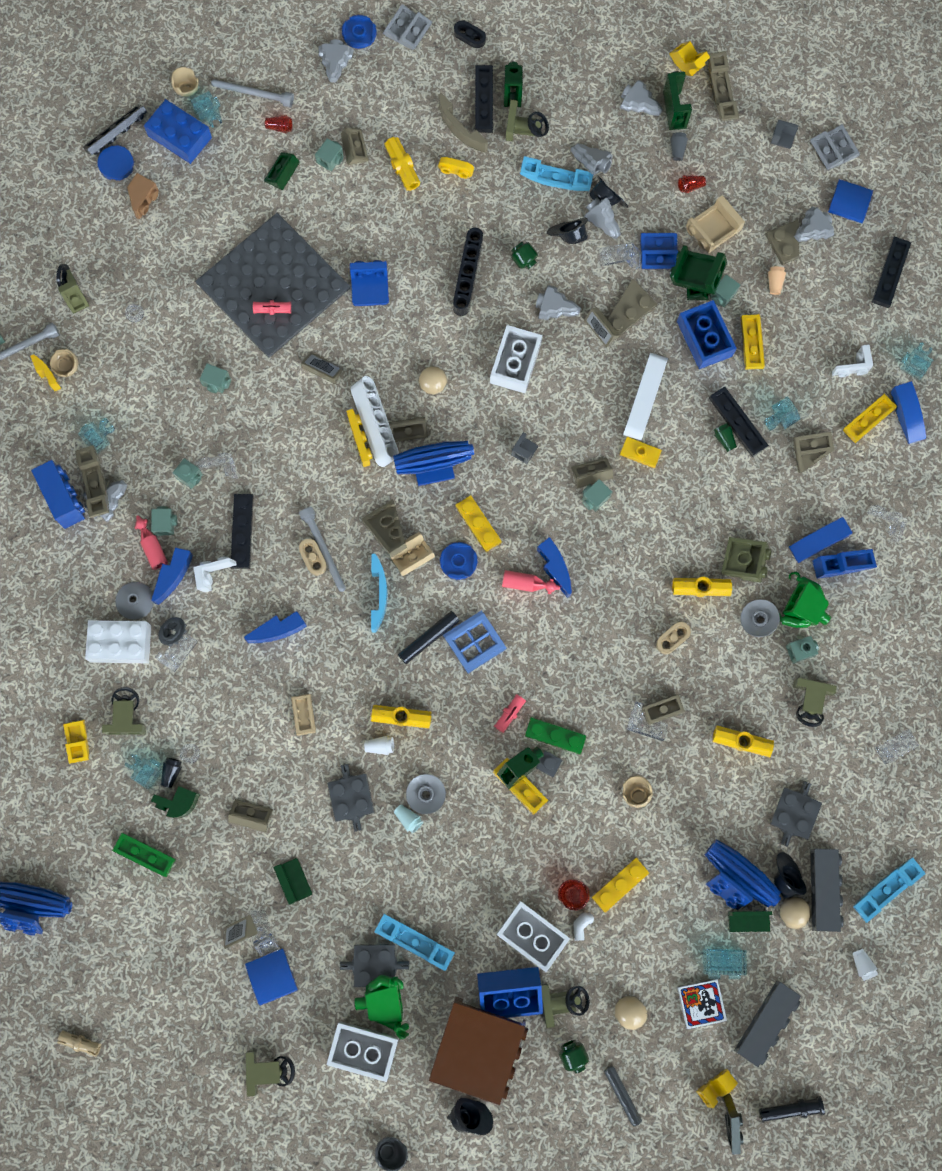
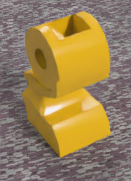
[696,1069,738,1108]

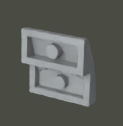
[383,4,432,50]
[810,124,860,170]

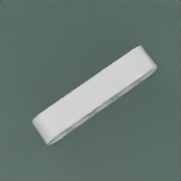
[623,353,668,441]
[351,376,399,467]

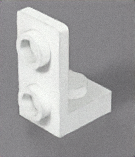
[832,345,873,377]
[193,557,236,592]

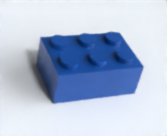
[144,99,212,164]
[677,300,737,370]
[31,460,86,529]
[477,967,543,1018]

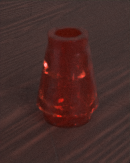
[265,115,293,133]
[678,175,706,193]

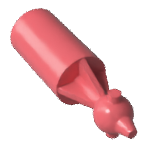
[134,515,168,570]
[502,570,560,594]

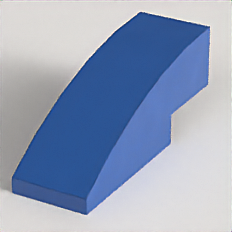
[890,381,926,444]
[789,517,852,563]
[537,537,572,598]
[151,547,193,605]
[812,549,877,579]
[244,611,307,643]

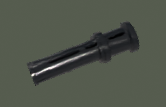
[759,1096,825,1123]

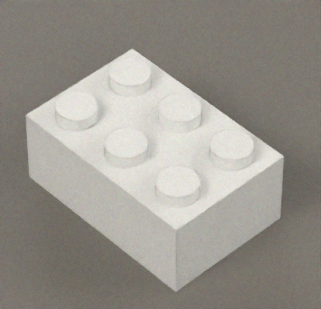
[490,325,542,393]
[85,620,151,663]
[496,901,570,972]
[327,1021,399,1082]

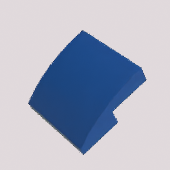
[828,179,873,223]
[640,233,678,269]
[245,949,298,1006]

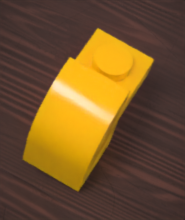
[669,41,710,76]

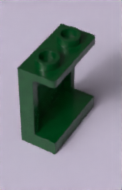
[663,71,692,130]
[670,245,727,295]

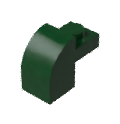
[151,786,200,819]

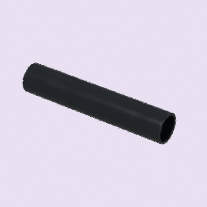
[398,611,460,664]

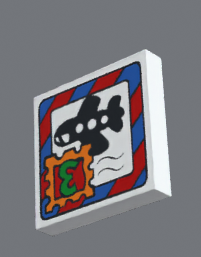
[677,979,727,1029]

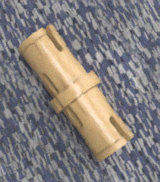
[57,1030,101,1057]

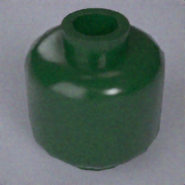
[511,241,538,270]
[559,1040,589,1074]

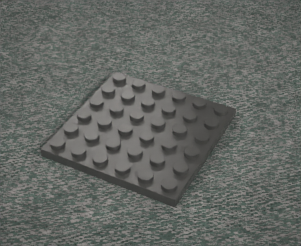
[195,213,350,358]

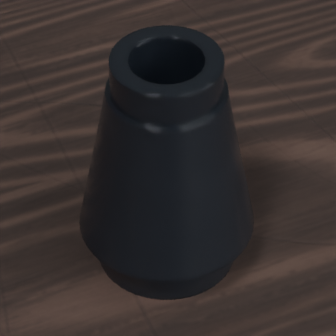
[160,757,182,788]

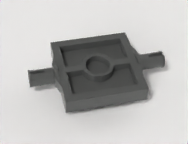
[327,764,375,832]
[770,781,822,847]
[340,944,409,987]

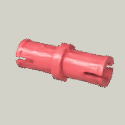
[253,300,291,315]
[494,694,526,733]

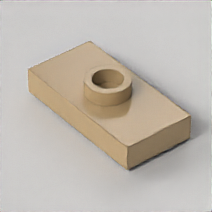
[291,694,317,736]

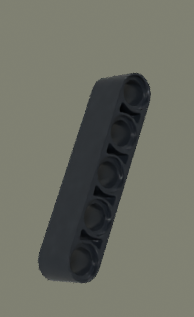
[453,227,483,316]

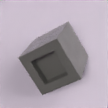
[770,119,799,149]
[511,432,538,464]

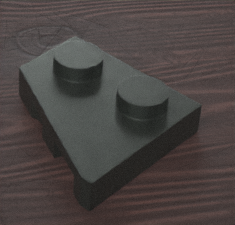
[722,1094,744,1155]

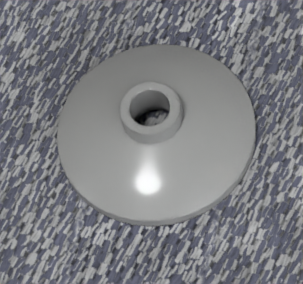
[115,582,154,620]
[740,599,780,637]
[406,774,446,814]

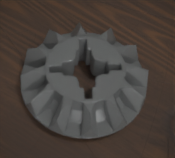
[158,617,187,647]

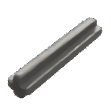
[604,1066,642,1127]

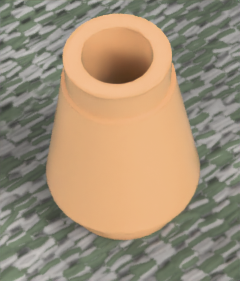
[768,266,786,295]

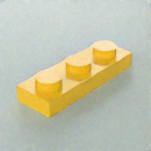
[740,314,765,370]
[843,393,897,444]
[346,409,373,468]
[455,495,502,552]
[493,758,548,815]
[591,858,649,913]

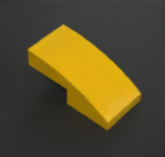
[30,354,61,392]
[63,720,89,764]

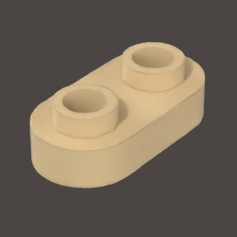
[299,539,327,576]
[656,622,691,655]

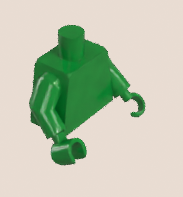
[779,572,831,628]
[354,975,409,1039]

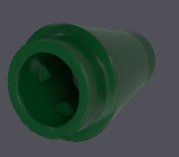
[714,423,737,452]

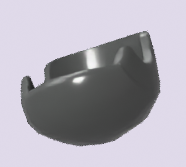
[374,1137,408,1171]

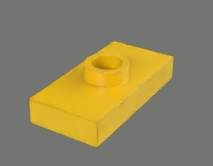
[620,437,662,468]

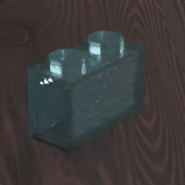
[703,949,747,979]

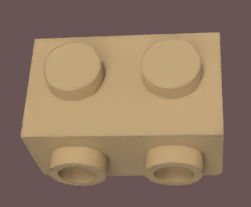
[390,532,435,577]

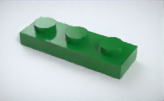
[525,717,586,755]
[112,833,176,878]

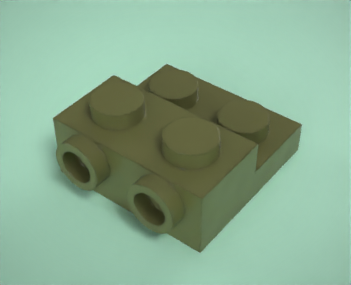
[721,537,772,583]

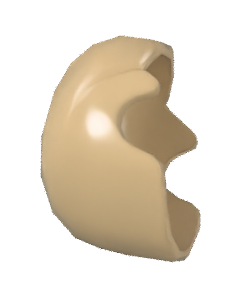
[171,67,199,97]
[49,349,79,377]
[419,366,448,395]
[623,775,653,808]
[780,896,811,929]
[615,996,648,1030]

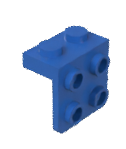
[350,260,389,306]

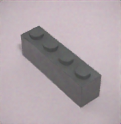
[810,849,844,932]
[734,981,801,1067]

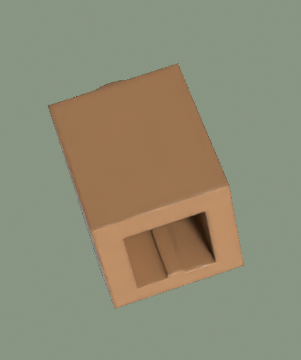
[127,173,159,220]

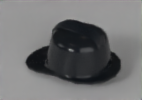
[589,176,628,208]
[547,217,588,244]
[774,852,807,899]
[447,1098,494,1135]

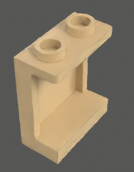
[686,195,745,253]

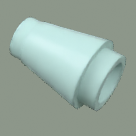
[394,804,423,833]

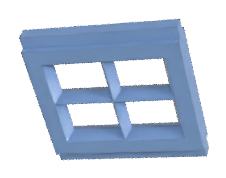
[443,610,507,674]

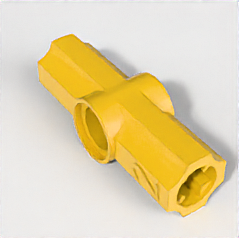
[384,137,420,191]
[672,577,732,597]
[371,705,432,729]
[712,725,774,758]

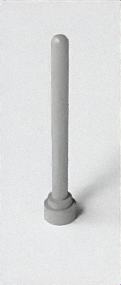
[211,79,294,108]
[0,322,60,360]
[299,507,345,592]

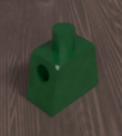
[504,61,523,107]
[497,747,544,789]

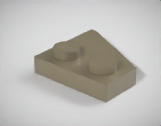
[766,219,799,265]
[793,432,834,473]

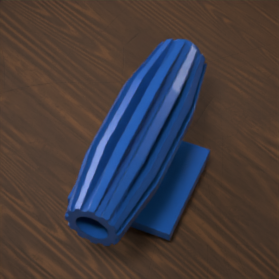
[393,440,474,486]
[704,839,781,910]
[0,882,72,936]

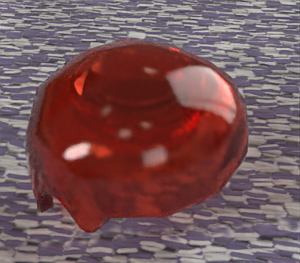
[558,879,590,911]

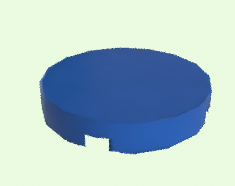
[342,15,377,49]
[98,145,134,181]
[440,542,478,580]

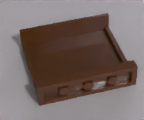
[429,997,528,1105]

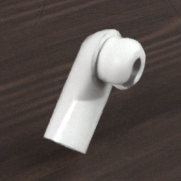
[573,912,594,941]

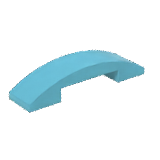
[520,156,593,191]
[371,554,388,633]
[853,857,926,923]
[374,914,455,971]

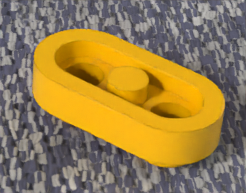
[438,157,474,179]

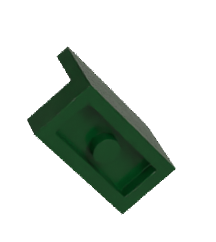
[273,858,312,905]
[728,911,772,932]

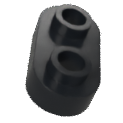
[454,20,486,48]

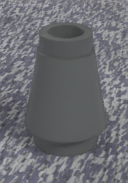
[670,132,688,161]

